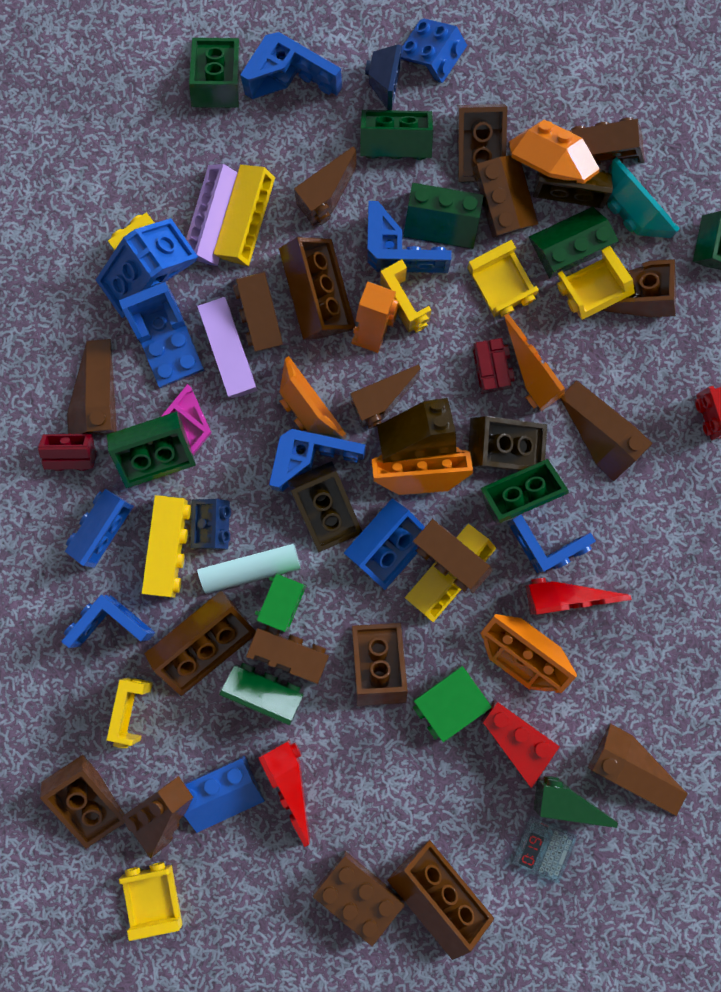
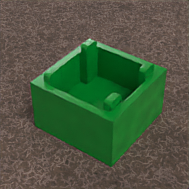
[255,573,306,632]

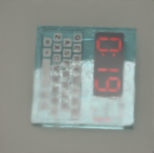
[512,815,577,883]

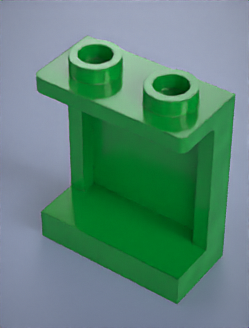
[412,665,492,742]

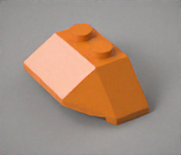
[509,120,599,184]
[279,356,347,440]
[372,447,473,495]
[480,614,577,693]

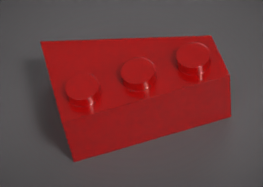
[481,700,560,788]

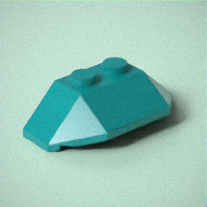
[607,157,680,238]

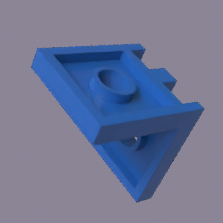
[508,514,596,573]
[61,594,155,648]

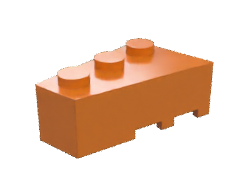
[351,281,399,353]

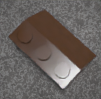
[473,155,538,238]

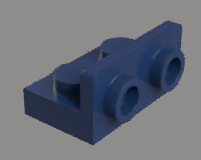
[190,499,231,549]

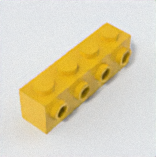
[142,495,191,598]

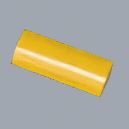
[214,164,275,266]
[405,524,497,622]

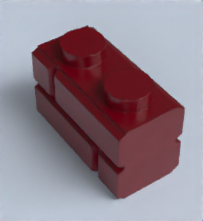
[472,338,515,394]
[38,434,97,471]

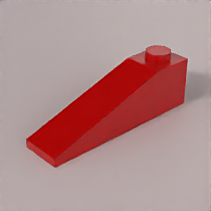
[526,577,632,615]
[258,739,310,847]

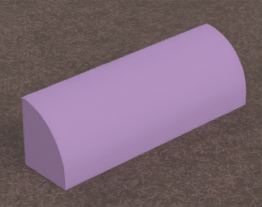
[186,164,238,266]
[198,297,258,398]

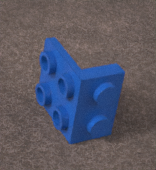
[401,18,467,83]

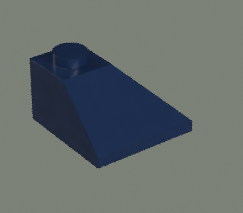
[365,45,402,110]

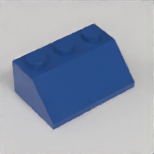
[65,489,134,568]
[344,498,425,590]
[184,755,265,833]

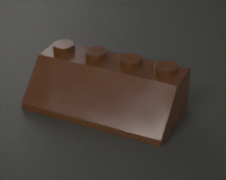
[279,237,355,340]
[144,591,256,696]
[387,840,495,960]

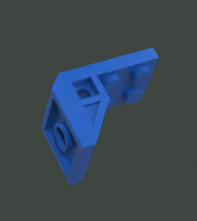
[240,32,342,99]
[367,201,451,273]
[96,218,198,318]
[119,282,204,388]
[269,429,365,492]

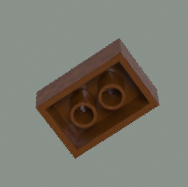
[313,851,404,946]

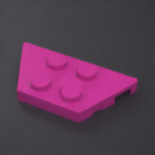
[162,384,212,455]

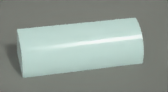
[197,544,301,594]

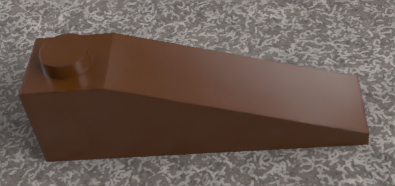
[601,259,676,317]
[67,339,117,436]
[560,380,653,481]
[587,723,687,816]

